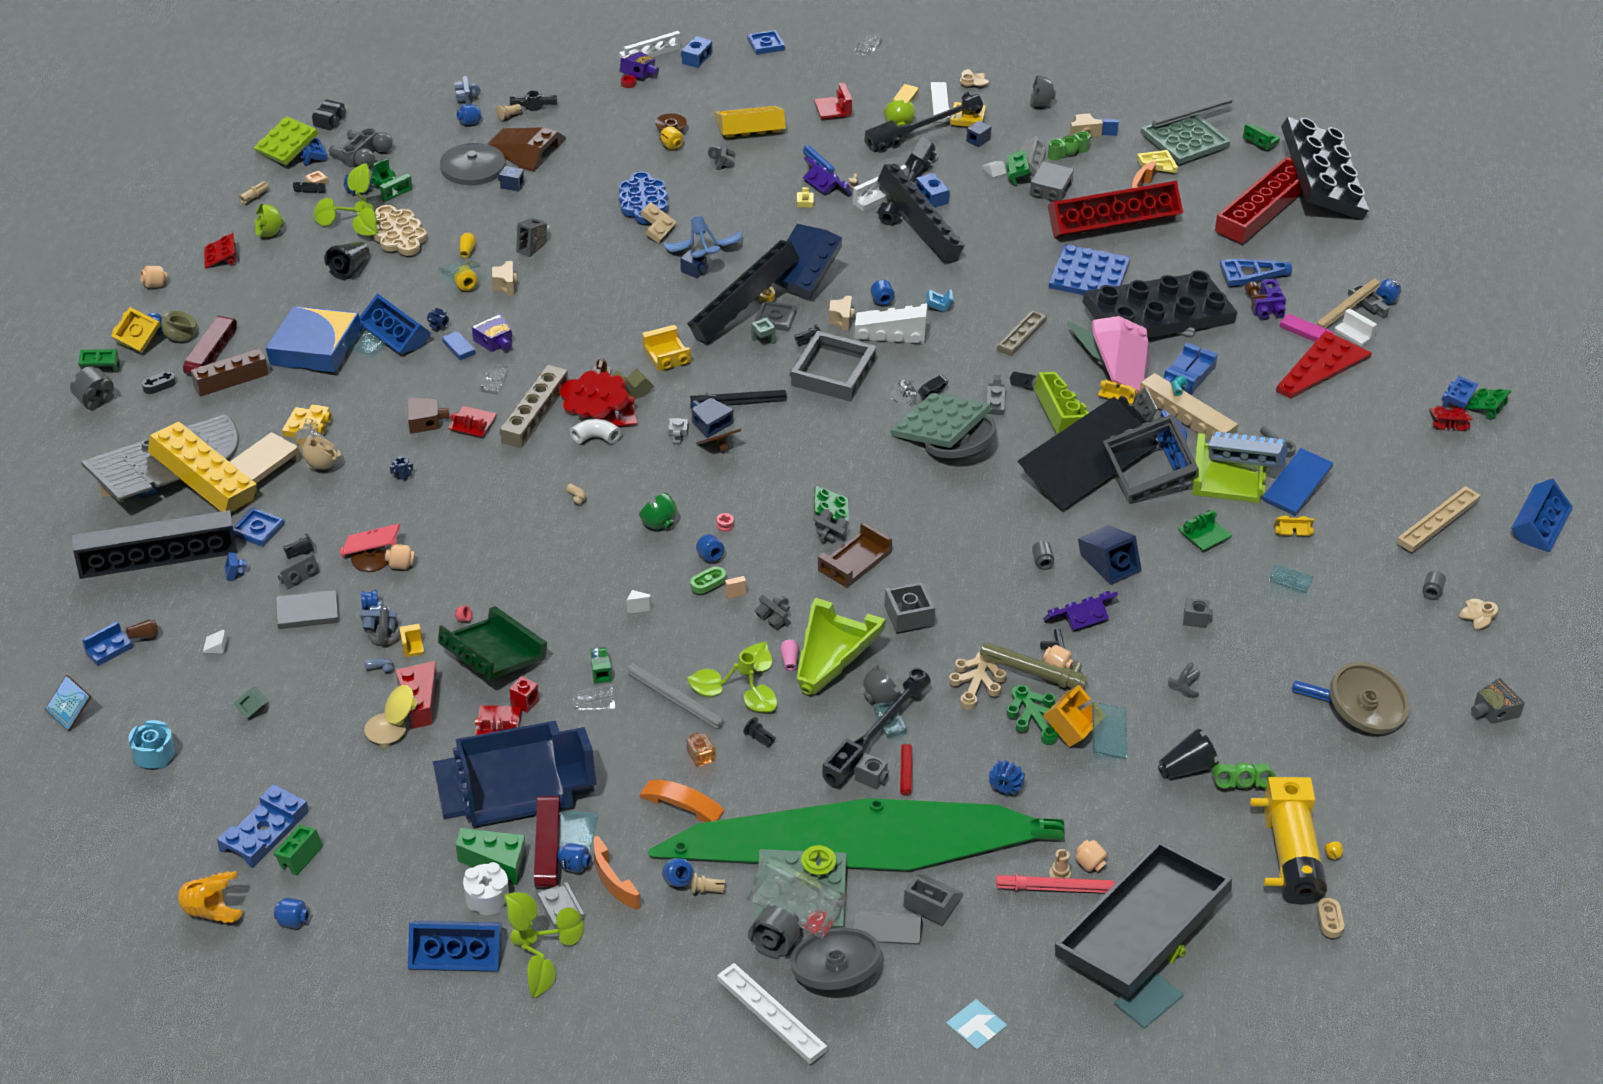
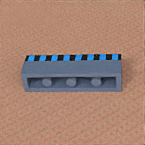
[1208,432,1288,468]

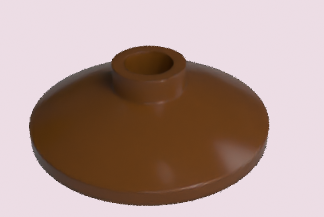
[655,113,687,131]
[351,546,389,572]

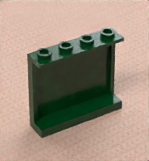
[438,606,547,680]

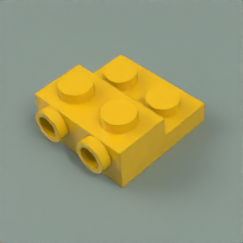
[111,307,161,353]
[282,405,332,439]

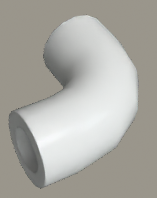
[570,419,622,444]

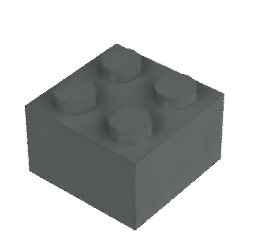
[884,582,935,632]

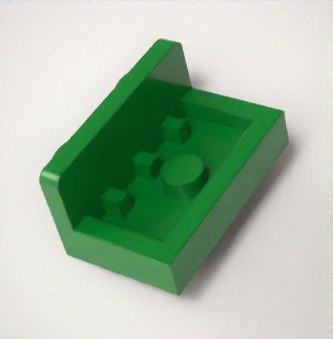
[1243,123,1280,150]
[1005,150,1030,186]

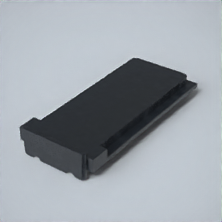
[1017,395,1159,510]

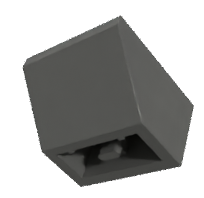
[903,875,963,925]

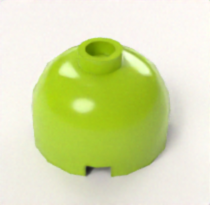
[884,100,915,126]
[254,204,284,237]

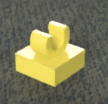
[797,187,814,208]

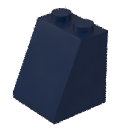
[1078,525,1142,584]

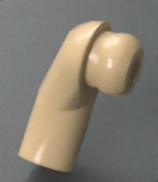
[566,483,586,505]

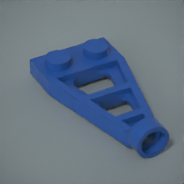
[1220,259,1292,286]

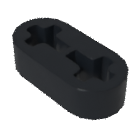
[141,371,176,394]
[918,374,949,400]

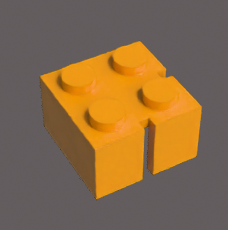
[1043,685,1105,747]

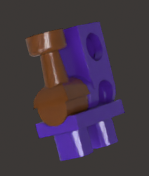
[1245,279,1286,319]

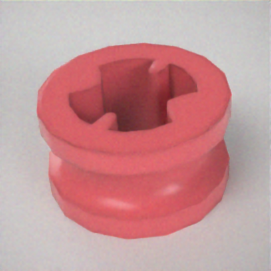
[717,513,734,532]

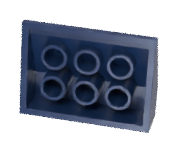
[773,224,842,301]

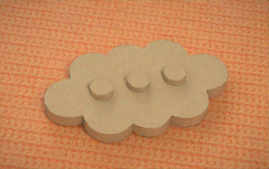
[373,205,427,256]

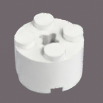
[463,862,509,915]

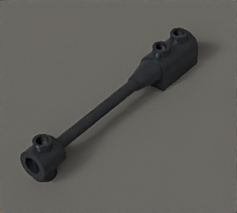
[864,92,983,152]
[876,136,937,225]
[822,668,931,787]

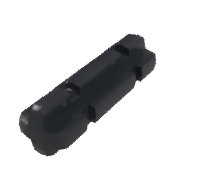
[293,182,326,193]

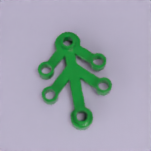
[1006,685,1058,745]

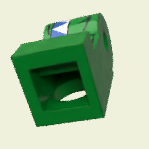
[590,647,612,684]

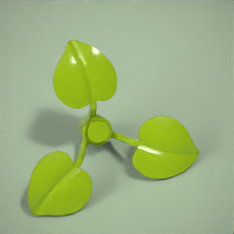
[313,164,378,236]
[687,641,777,712]
[504,892,584,997]

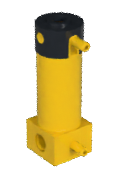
[1250,777,1327,905]

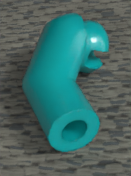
[1171,375,1188,396]

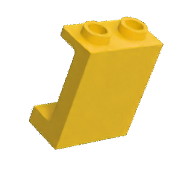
[642,325,691,371]

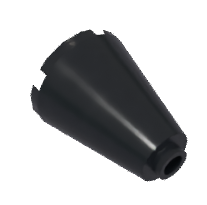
[324,241,369,279]
[1158,729,1219,779]

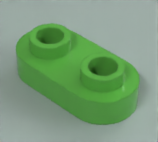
[691,567,726,594]

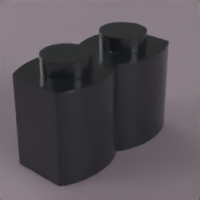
[312,99,346,130]

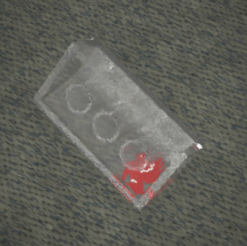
[746,857,847,938]

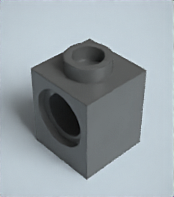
[1183,598,1213,628]
[855,753,889,790]

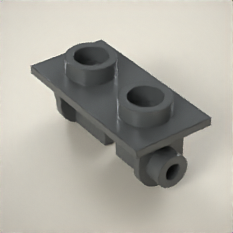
[277,555,320,589]

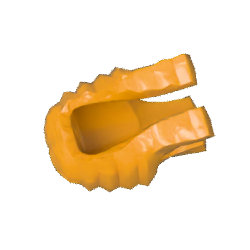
[178,871,244,923]

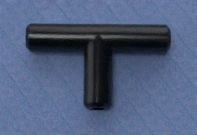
[1040,628,1065,649]

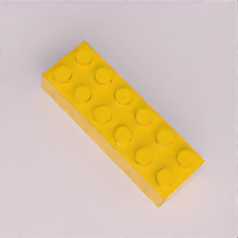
[148,421,256,512]

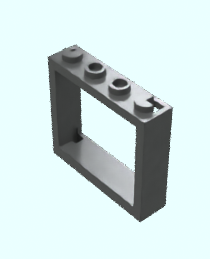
[789,331,877,402]
[1103,414,1199,504]

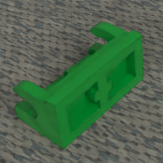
[78,349,120,371]
[273,824,323,875]

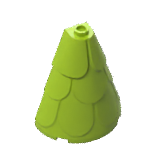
[797,598,886,695]

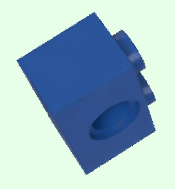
[681,36,712,68]
[916,173,950,207]

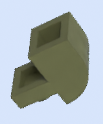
[612,368,654,400]

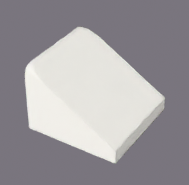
[982,161,1006,177]
[627,590,651,613]
[203,630,227,654]

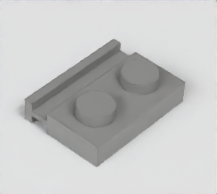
[538,882,585,929]

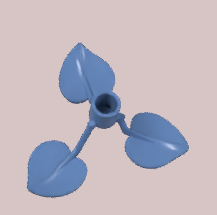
[664,216,742,257]

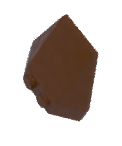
[487,127,566,172]

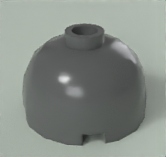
[1030,76,1056,108]
[863,665,901,707]

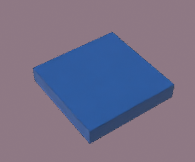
[747,30,785,55]
[233,508,285,547]

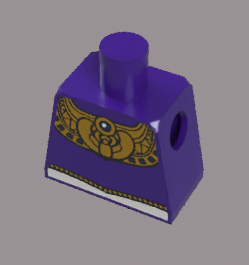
[619,50,659,78]
[472,314,512,352]

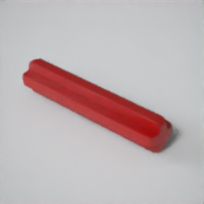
[900,744,912,795]

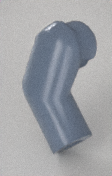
[364,658,393,673]

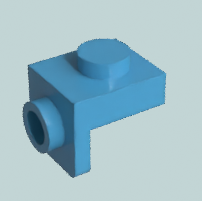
[926,289,954,312]

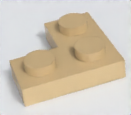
[640,202,676,244]

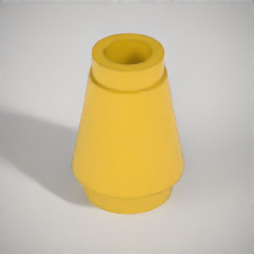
[459,233,476,258]

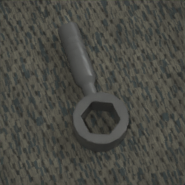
[1260,426,1296,458]

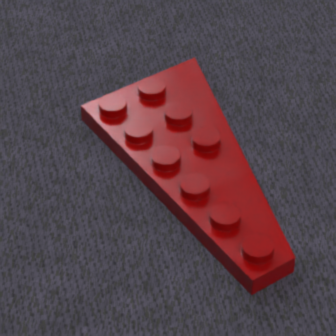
[1276,330,1372,399]

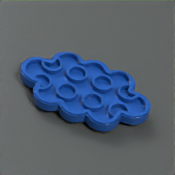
[619,171,668,224]

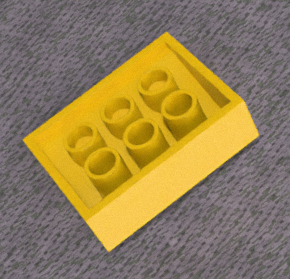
[714,106,786,137]

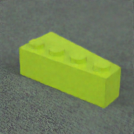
[1034,372,1089,434]

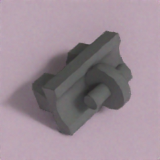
[708,140,734,170]
[813,509,849,543]
[755,595,791,630]

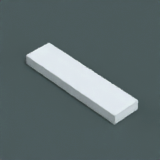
[930,82,950,122]

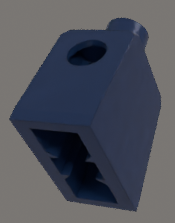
[690,398,733,438]

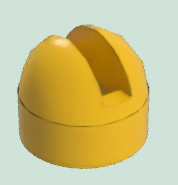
[1325,842,1343,860]

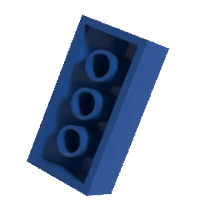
[360,293,431,354]
[1511,478,1573,552]
[408,920,502,971]

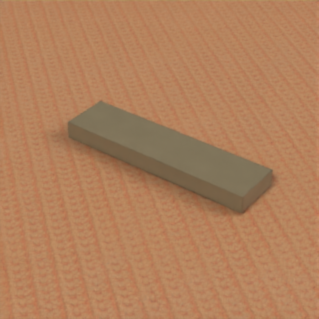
[997,310,1047,356]

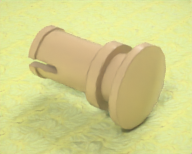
[496,104,522,121]
[1049,849,1071,878]
[691,872,725,894]

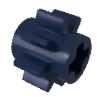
[427,307,449,330]
[390,457,414,480]

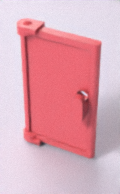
[340,524,400,557]

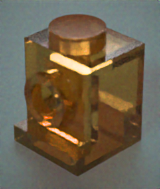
[686,733,716,767]

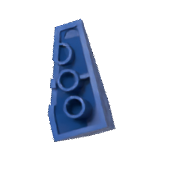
[1157,410,1187,486]

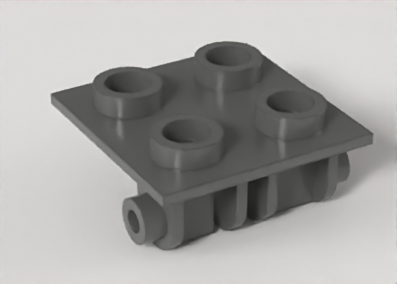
[1133,386,1158,423]

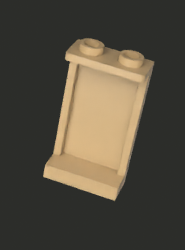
[230,432,300,493]

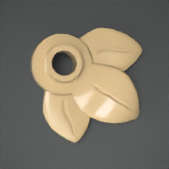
[960,69,989,87]
[1459,599,1498,630]

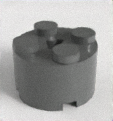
[70,366,114,410]
[748,904,800,958]

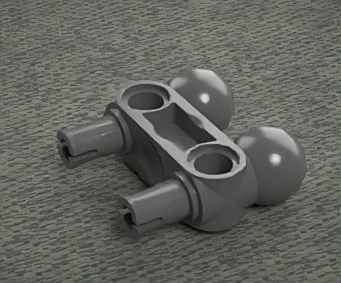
[329,128,393,168]

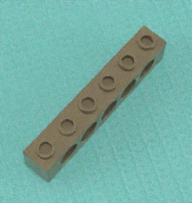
[499,365,568,448]

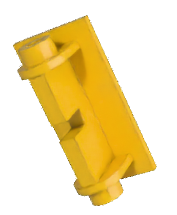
[1098,379,1138,405]
[1273,516,1315,537]

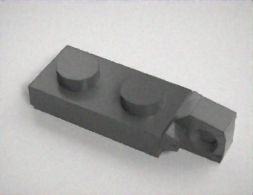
[1348,283,1390,318]
[986,375,1006,415]

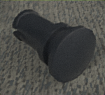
[794,324,821,345]
[283,533,314,558]
[743,717,776,747]

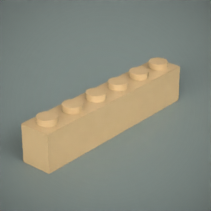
[1139,373,1238,440]

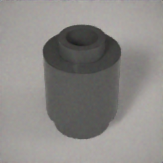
[1032,541,1054,569]
[1423,571,1446,599]

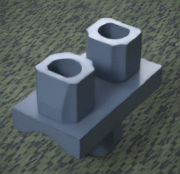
[454,76,481,105]
[360,601,399,633]

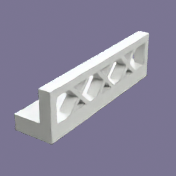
[619,31,680,59]
[853,165,914,212]

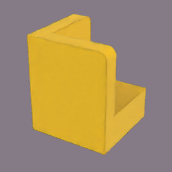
[399,624,424,658]

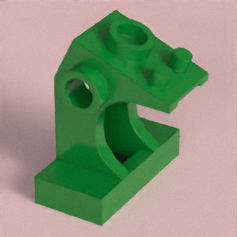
[371,158,412,202]

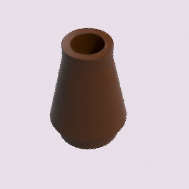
[126,619,158,639]

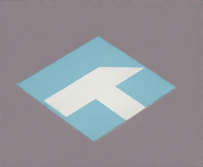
[946,999,1007,1049]

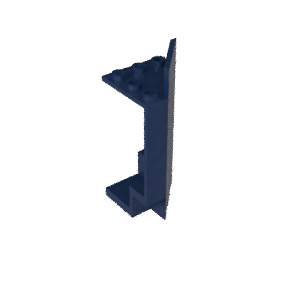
[432,720,596,827]

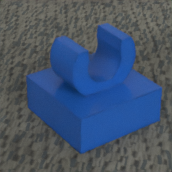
[224,553,247,581]

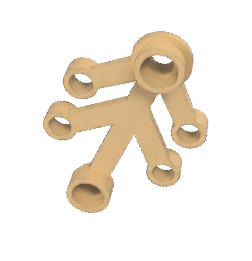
[949,652,1006,710]

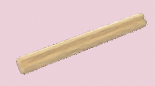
[1317,279,1380,328]

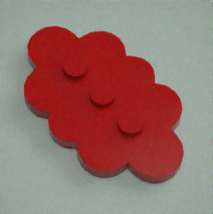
[559,370,630,419]

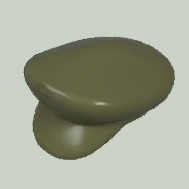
[161,311,197,342]

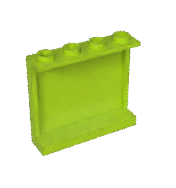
[1192,433,1266,503]

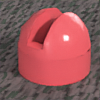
[455,605,472,622]

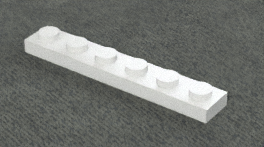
[717,963,827,1064]

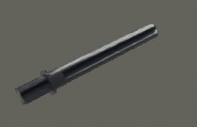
[690,390,787,404]

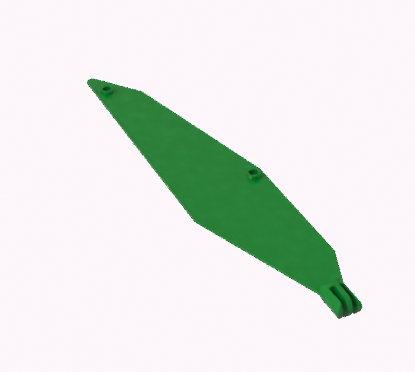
[648,798,1065,871]

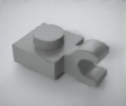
[668,418,688,444]

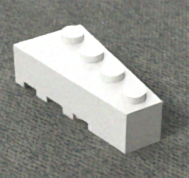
[855,303,927,344]

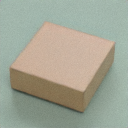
[305,171,328,184]
[725,576,746,599]

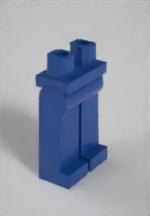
[1164,342,1218,396]

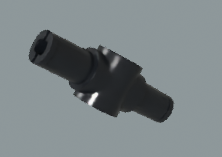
[510,90,557,111]

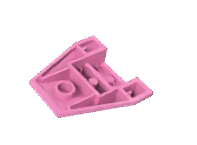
[1092,316,1150,394]

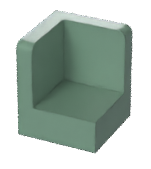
[751,318,776,344]
[234,686,268,718]

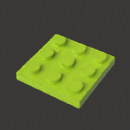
[253,116,319,165]

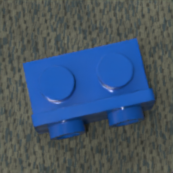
[298,138,328,165]
[1441,375,1478,409]
[82,621,133,666]

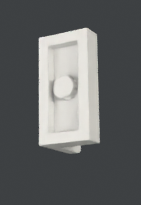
[1334,308,1377,346]

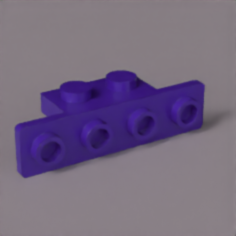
[803,157,853,196]
[1043,591,1118,631]

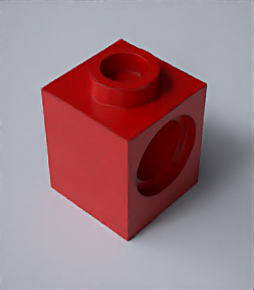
[509,676,539,713]

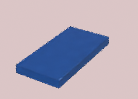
[1263,448,1333,516]

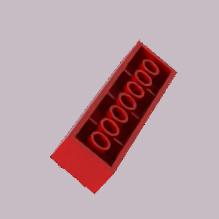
[1215,157,1303,244]
[1047,181,1183,238]

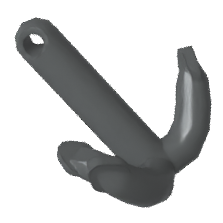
[367,605,400,645]
[1168,662,1200,697]

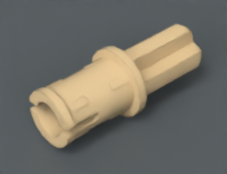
[238,181,269,205]

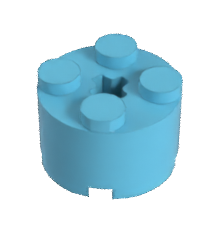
[129,720,175,769]

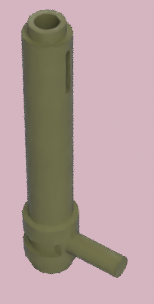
[980,643,1087,689]

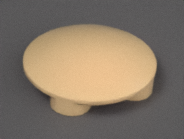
[364,713,407,748]

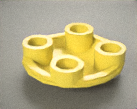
[384,685,417,726]

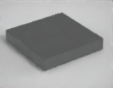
[755,301,796,331]

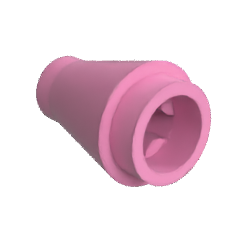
[780,640,799,671]

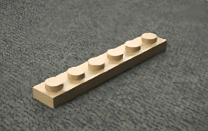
[1397,486,1481,552]

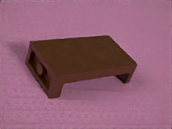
[818,522,892,588]

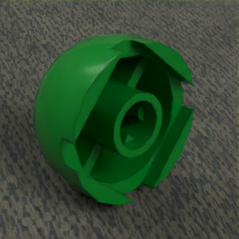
[639,493,677,530]

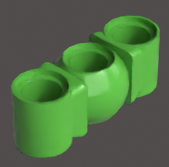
[1048,131,1090,161]
[1212,762,1276,789]

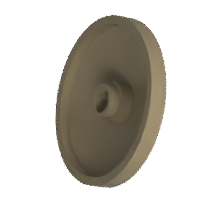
[1330,662,1409,734]

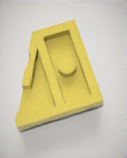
[1137,150,1178,173]

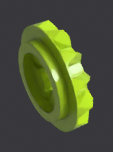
[801,845,836,877]

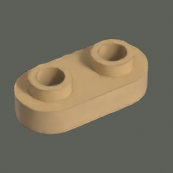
[1317,898,1344,938]

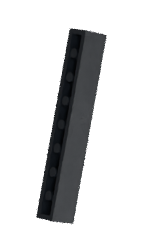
[877,164,965,262]
[687,240,799,342]

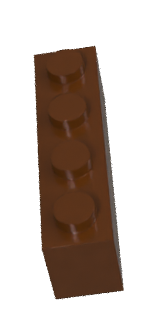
[191,349,268,397]

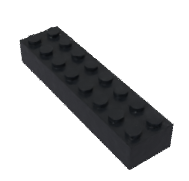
[72,510,238,579]

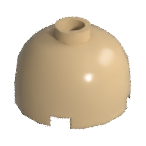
[302,435,341,470]

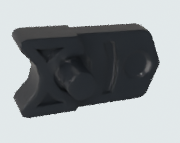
[1010,371,1037,389]

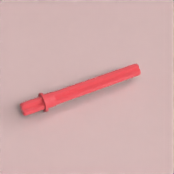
[996,874,1115,893]

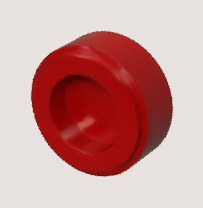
[621,75,636,88]

